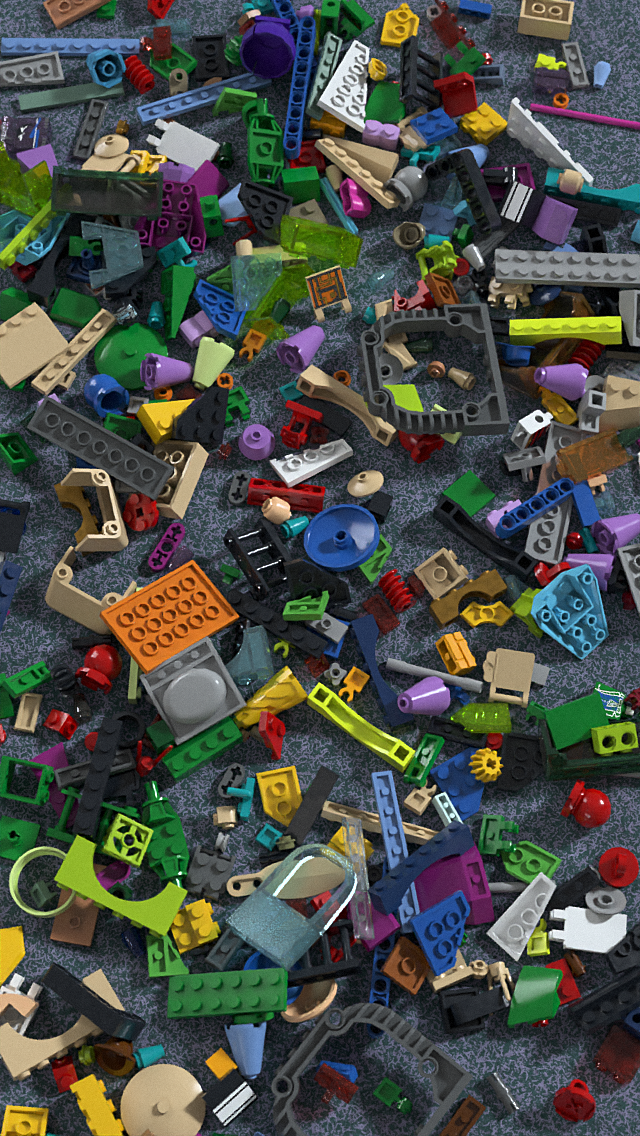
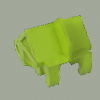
[415,240,459,284]
[510,587,544,639]

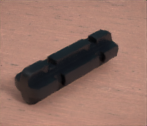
[259,847,299,864]

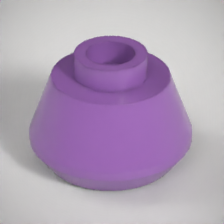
[296,5,314,23]

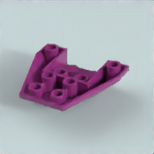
[132,179,206,258]
[414,842,495,925]

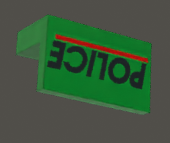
[340,0,375,32]

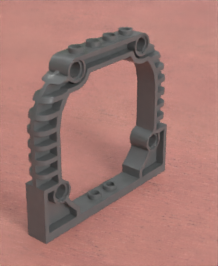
[357,303,510,436]
[271,1003,473,1136]

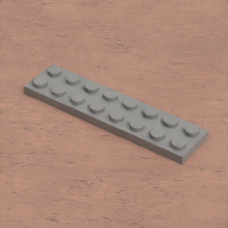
[494,249,640,288]
[524,420,586,567]

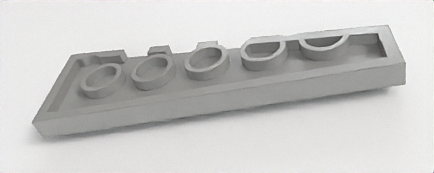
[0,51,65,87]

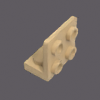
[426,948,473,994]

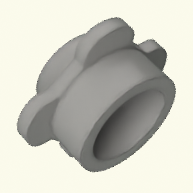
[324,663,347,685]

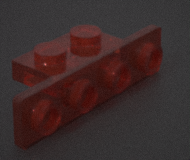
[429,0,476,50]

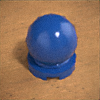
[83,374,130,418]

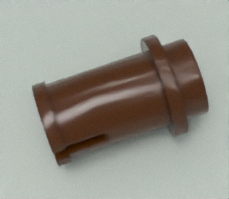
[563,950,587,978]

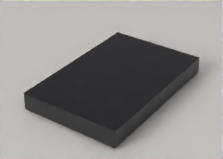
[192,34,230,82]

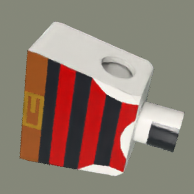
[511,410,554,450]

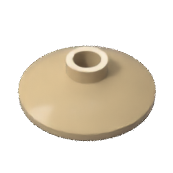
[94,134,129,159]
[347,470,384,497]

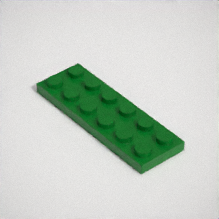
[167,967,288,1019]

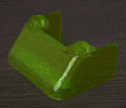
[0,141,54,218]
[242,263,316,340]

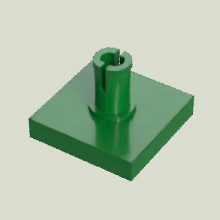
[0,815,42,865]

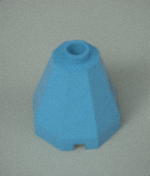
[86,49,126,88]

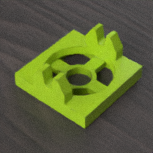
[102,813,153,868]

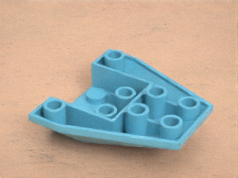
[0,198,70,266]
[531,564,609,660]

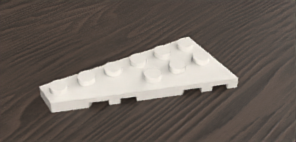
[316,40,369,133]
[506,97,594,187]

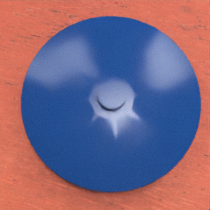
[304,504,380,572]

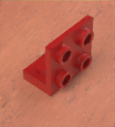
[433,71,478,119]

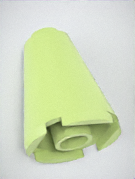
[192,336,235,391]

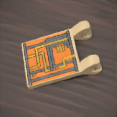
[305,265,352,323]

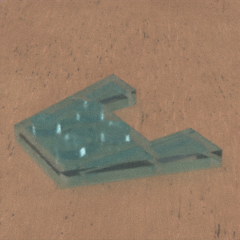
[81,221,144,290]

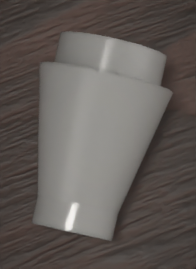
[462,244,486,272]

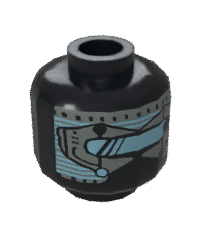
[112,299,139,327]

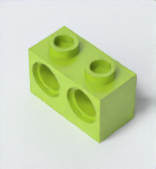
[591,722,638,757]

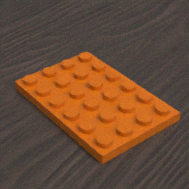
[99,560,240,675]

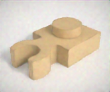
[403,780,436,816]

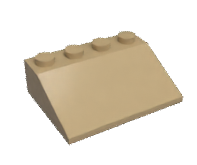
[0,302,71,388]
[126,440,209,519]

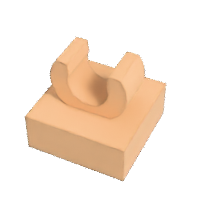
[586,473,607,495]

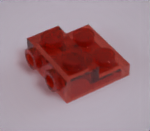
[592,1025,640,1085]

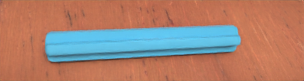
[320,177,358,237]

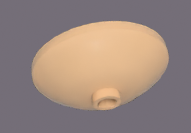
[281,979,337,1023]

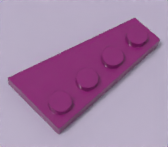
[29,742,79,829]

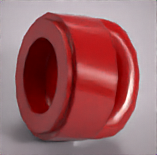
[453,258,470,277]

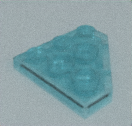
[230,253,282,312]

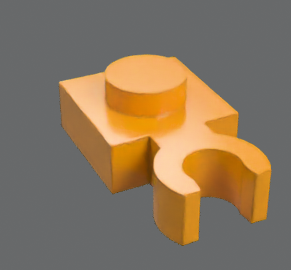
[338,666,370,703]

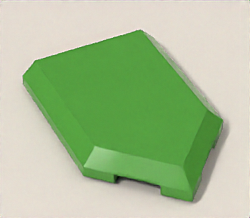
[500,840,562,885]

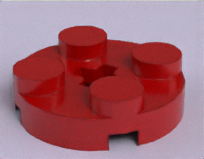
[123,493,159,531]

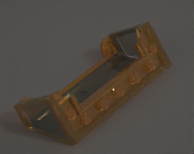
[498,291,596,399]

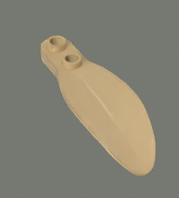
[226,857,348,899]

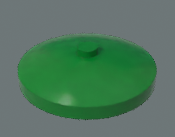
[94,323,168,391]

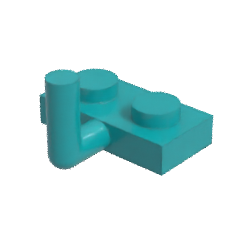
[401,145,440,167]
[156,236,197,268]
[227,777,255,822]

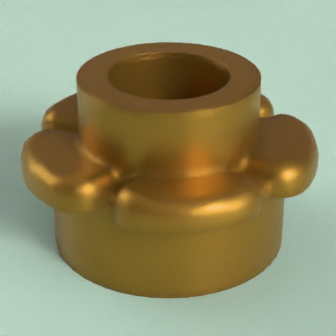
[116,119,130,135]

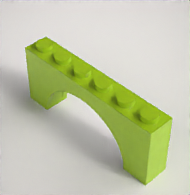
[54,835,188,938]

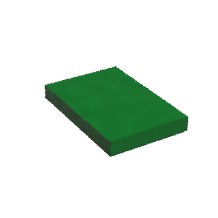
[543,692,609,750]

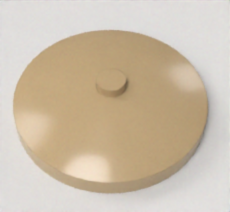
[120,1064,206,1136]

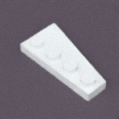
[487,872,557,961]

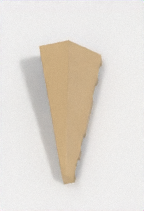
[323,134,399,184]

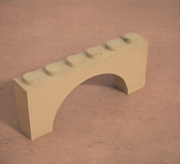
[0,969,125,1081]

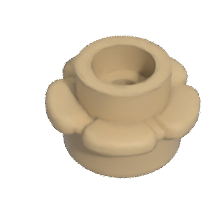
[469,960,489,979]

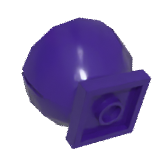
[239,15,296,79]

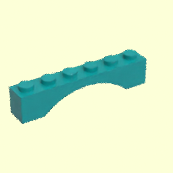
[543,167,640,214]

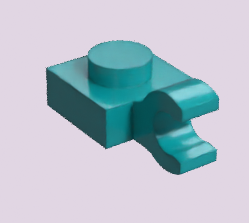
[242,0,274,16]

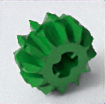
[224,35,243,66]

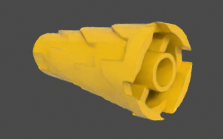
[233,665,308,729]

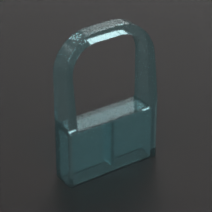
[226,843,357,971]

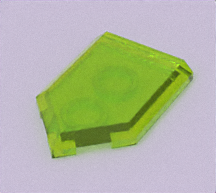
[450,703,511,733]

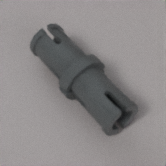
[486,1071,521,1115]

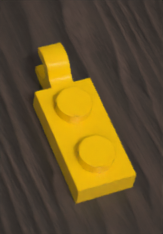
[537,386,579,426]

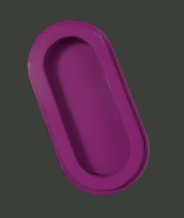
[96,860,131,891]

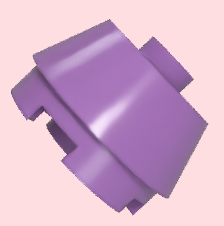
[238,424,276,460]

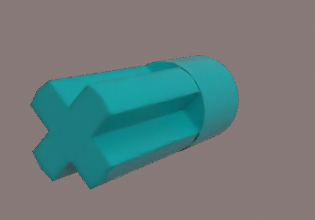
[578,527,599,554]

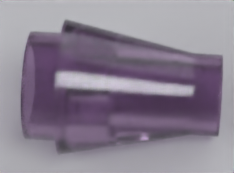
[167,545,194,571]

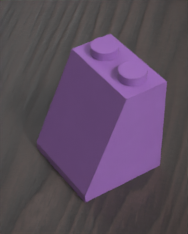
[16,144,64,201]
[531,196,579,245]

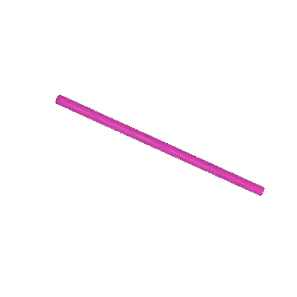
[530,103,640,130]

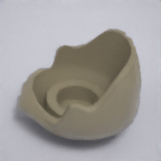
[392,222,426,250]

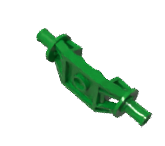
[247,98,284,189]
[141,781,190,888]

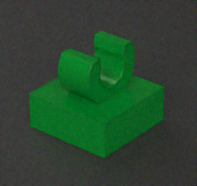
[339,17,362,41]
[452,224,474,249]
[220,564,243,585]
[525,701,549,726]

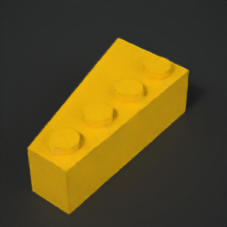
[70,1074,125,1136]

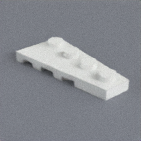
[269,439,353,488]

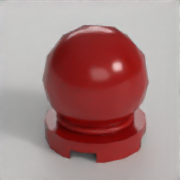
[398,430,445,464]
[75,644,123,695]
[560,779,611,829]

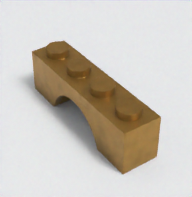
[54,483,103,556]
[429,569,508,630]

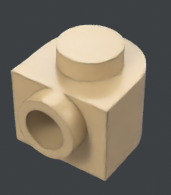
[213,806,238,829]

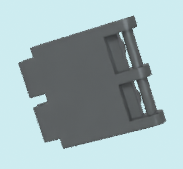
[185,845,237,901]

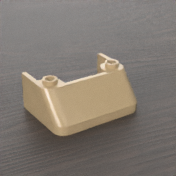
[60,468,128,551]
[45,546,137,636]

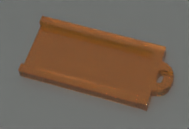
[556,427,634,485]

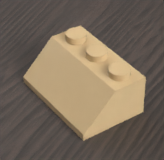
[517,0,574,41]

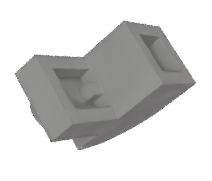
[576,390,606,436]

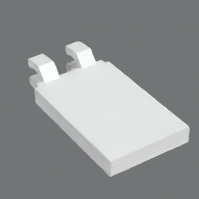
[146,119,220,171]
[548,906,627,955]
[0,973,43,1058]

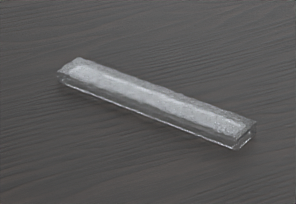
[342,817,375,940]

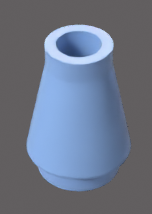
[593,61,611,89]

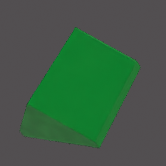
[281,166,320,204]
[0,287,41,321]
[0,432,39,476]

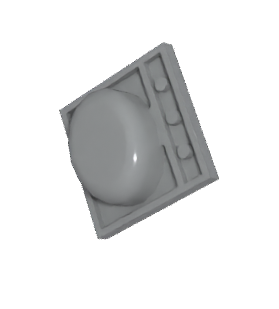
[139,636,247,746]

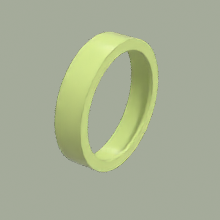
[9,847,77,918]

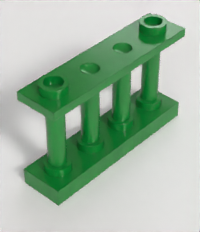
[46,787,141,858]

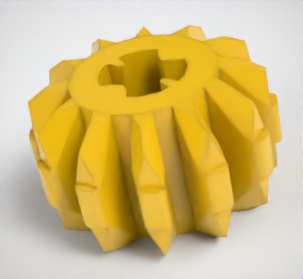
[468,748,504,782]

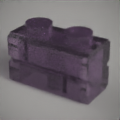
[532,67,570,96]

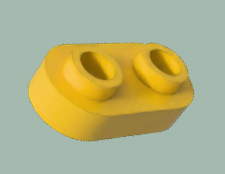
[368,58,387,81]

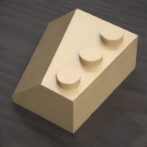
[599,375,640,433]

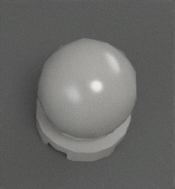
[383,166,428,212]

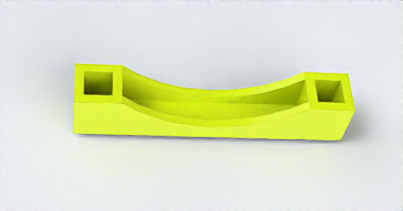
[509,316,622,346]
[307,682,415,773]

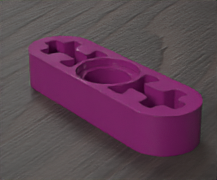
[148,523,185,572]

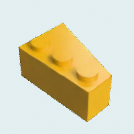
[136,399,195,445]

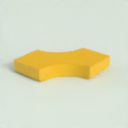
[460,601,514,628]

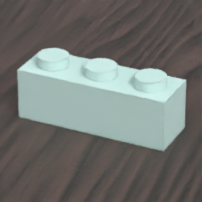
[432,792,462,827]

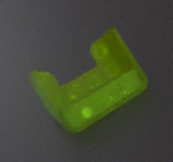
[280,214,364,269]

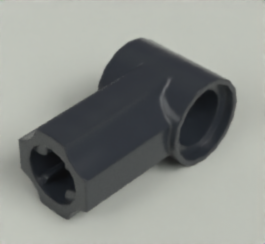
[483,167,518,190]

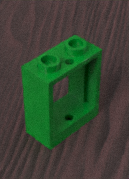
[0,756,54,807]

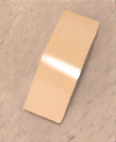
[0,993,39,1018]

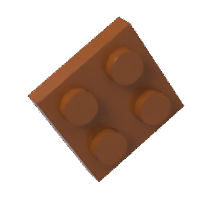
[424,272,461,308]
[380,936,431,996]

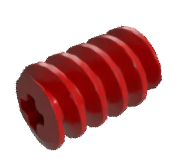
[123,55,155,94]
[568,339,606,371]
[378,569,417,613]

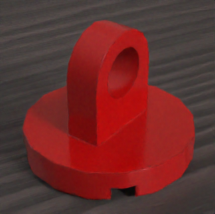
[534,562,571,586]
[598,847,639,888]
[553,1079,596,1122]

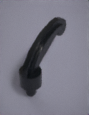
[499,460,521,477]

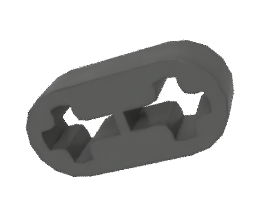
[228,471,250,506]
[218,763,245,800]

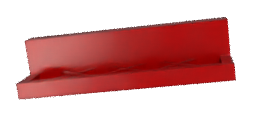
[247,478,326,513]

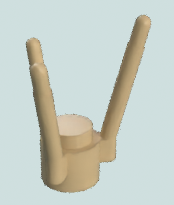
[486,962,516,1016]

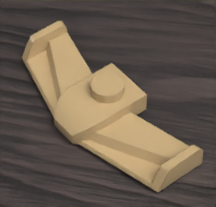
[375,299,418,371]

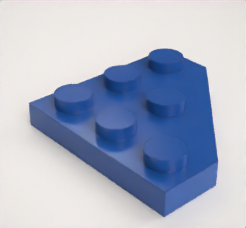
[193,279,249,340]
[429,747,485,822]
[408,890,471,976]

